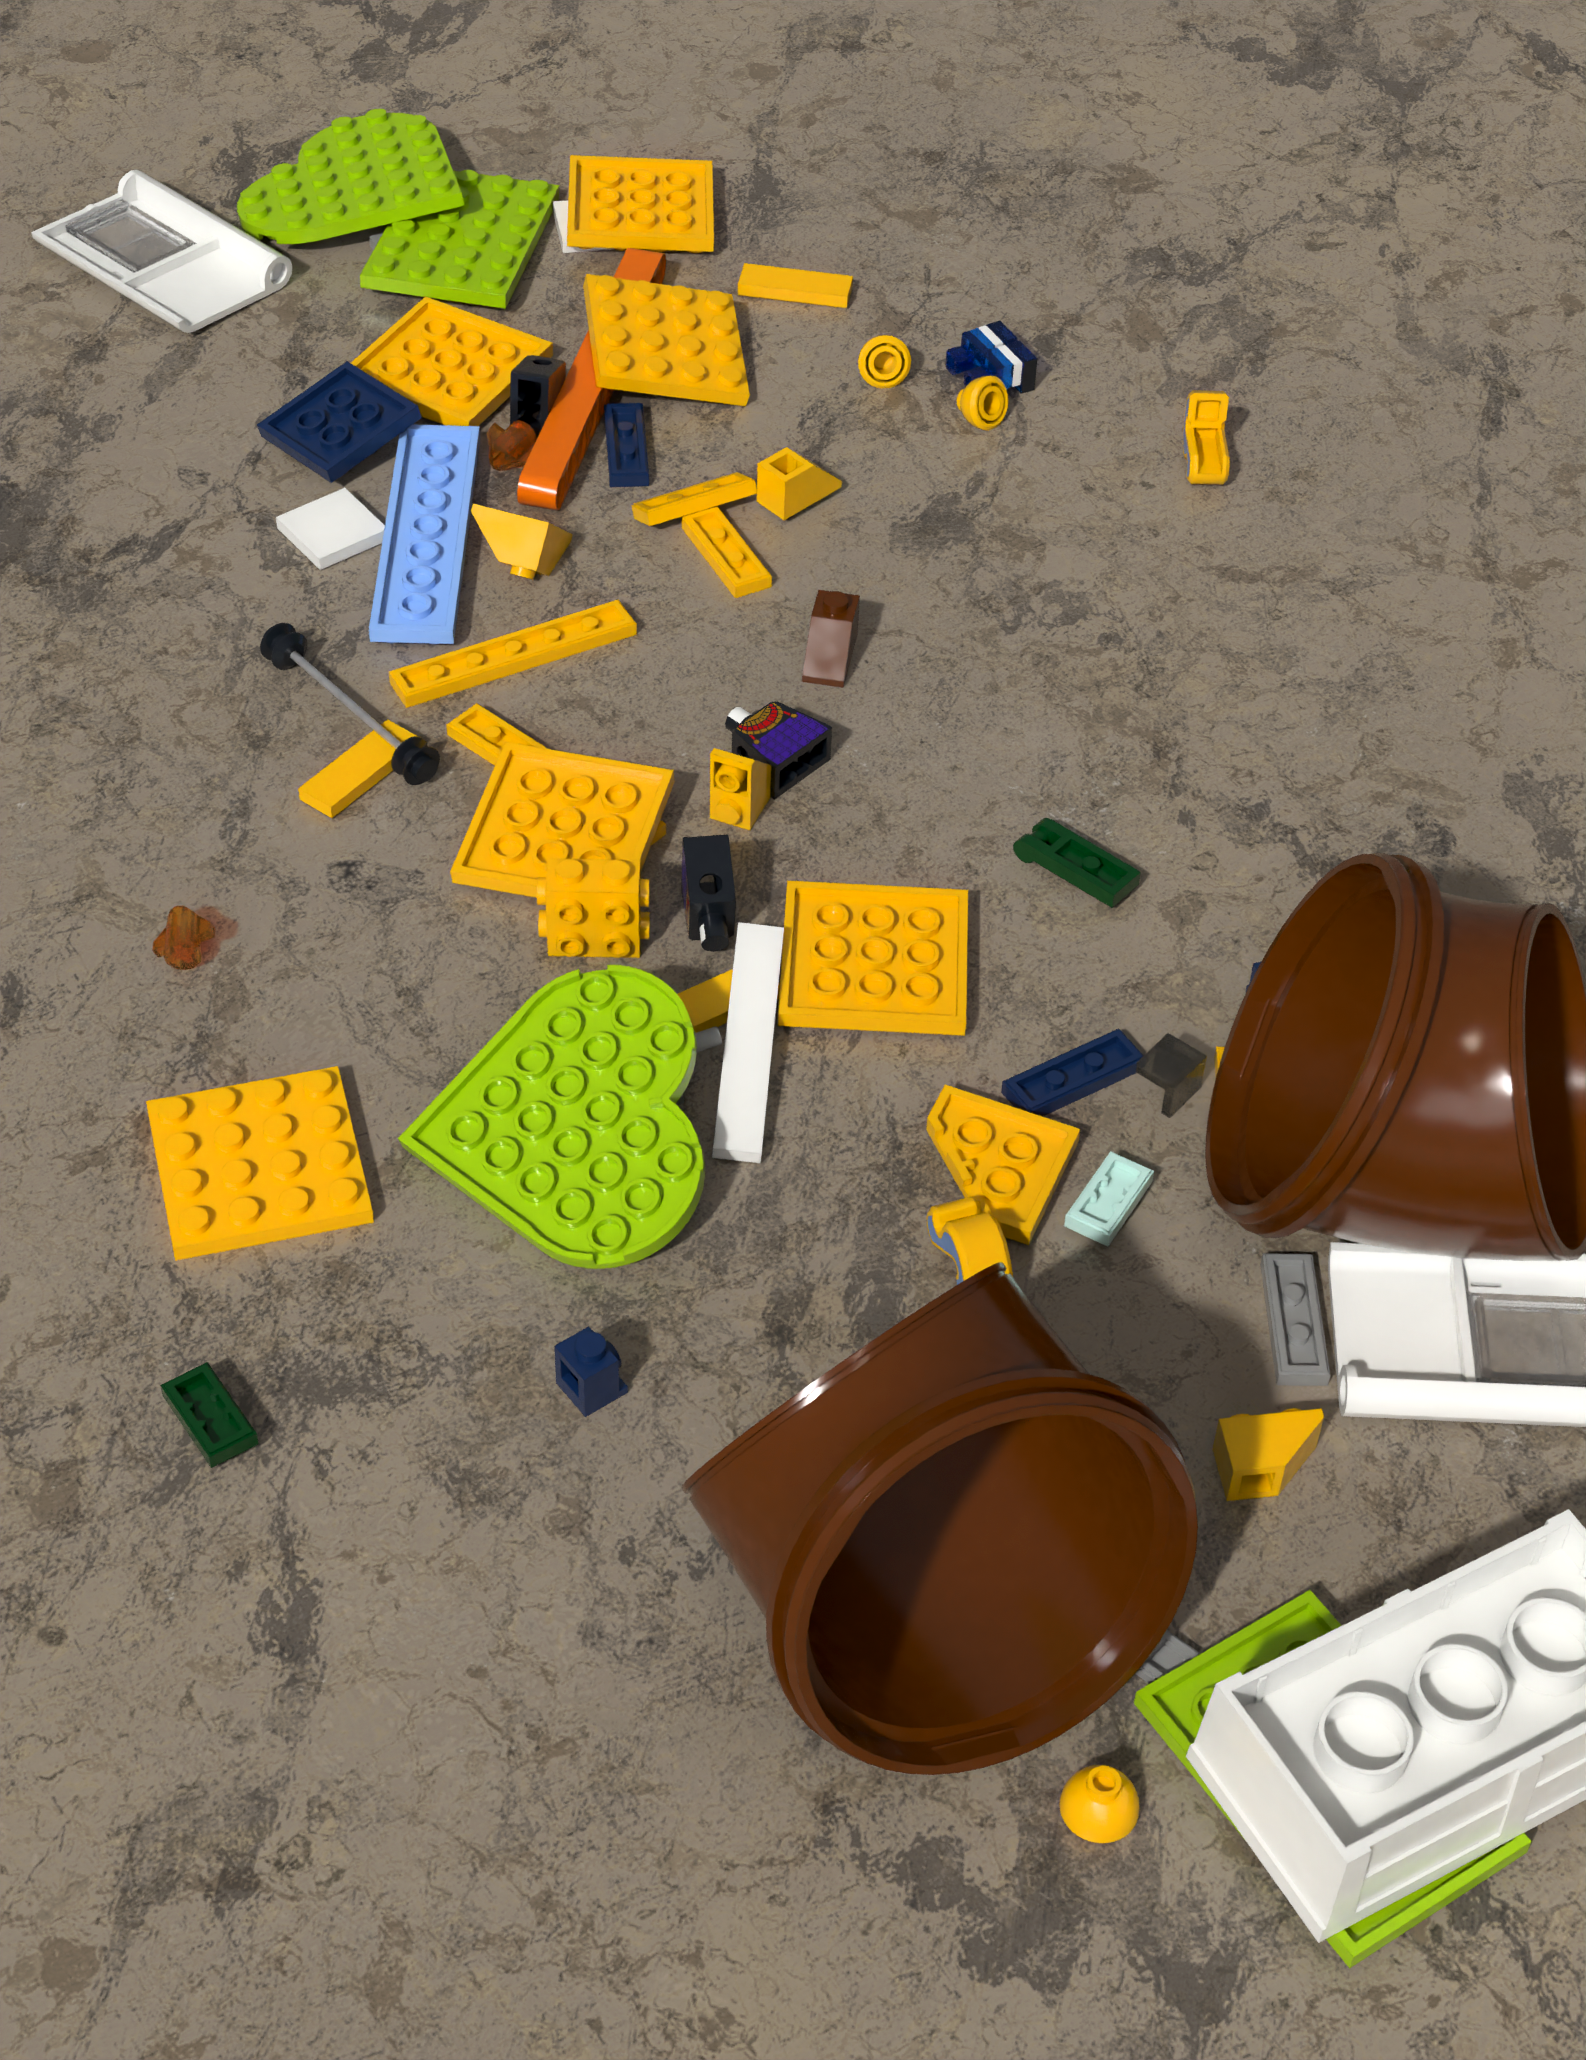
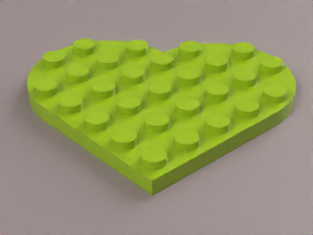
[237,108,464,244]
[398,965,705,1269]

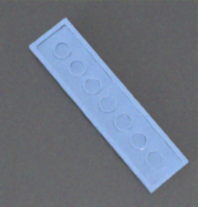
[369,424,480,645]

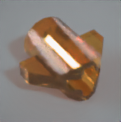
[487,420,537,471]
[152,906,216,970]

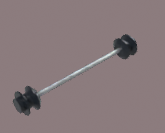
[260,623,440,785]

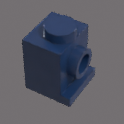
[554,1326,628,1417]

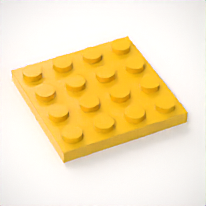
[567,155,714,253]
[583,274,750,406]
[351,296,553,426]
[450,742,675,898]
[778,880,968,1036]
[146,1066,374,1261]

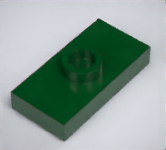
[160,1362,259,1468]

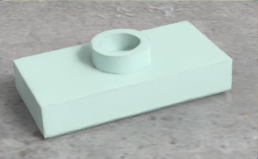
[1064,1151,1154,1247]

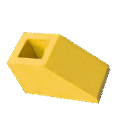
[757,447,842,520]
[710,748,771,830]
[1212,1408,1324,1501]

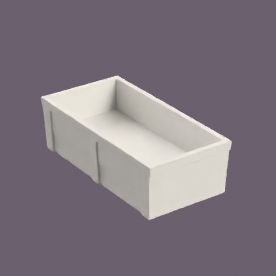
[1186,1509,1586,1943]

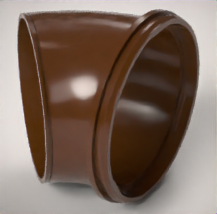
[1205,853,1586,1261]
[681,1262,1198,1775]

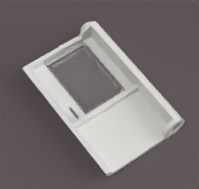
[31,170,292,333]
[1328,1242,1586,1427]

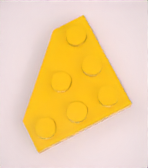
[926,1084,1080,1245]

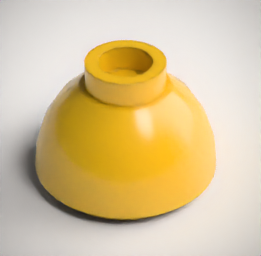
[858,335,911,388]
[957,376,1008,431]
[1059,1764,1139,1843]

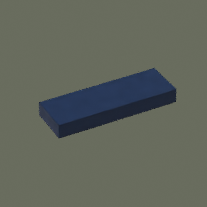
[604,403,649,487]
[1001,1028,1146,1117]

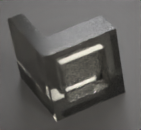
[1136,1033,1207,1118]

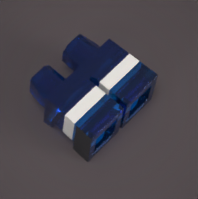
[946,320,1038,394]

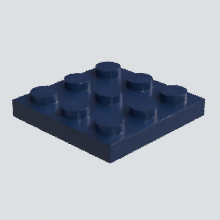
[257,361,422,483]

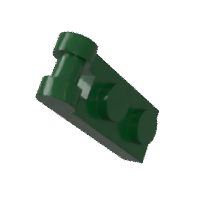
[1013,818,1141,908]

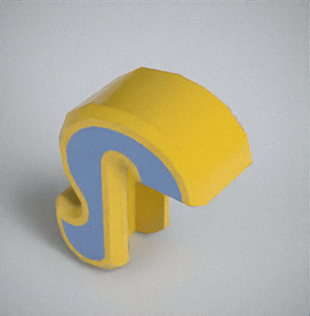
[1183,390,1230,485]
[926,1197,1013,1285]

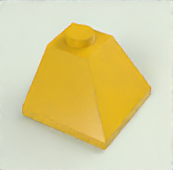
[471,504,573,580]

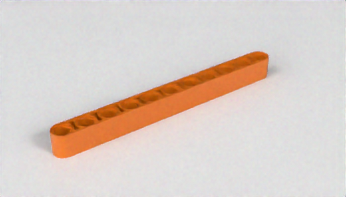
[517,248,666,510]

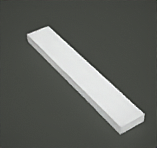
[712,922,784,1163]

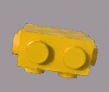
[537,858,650,958]

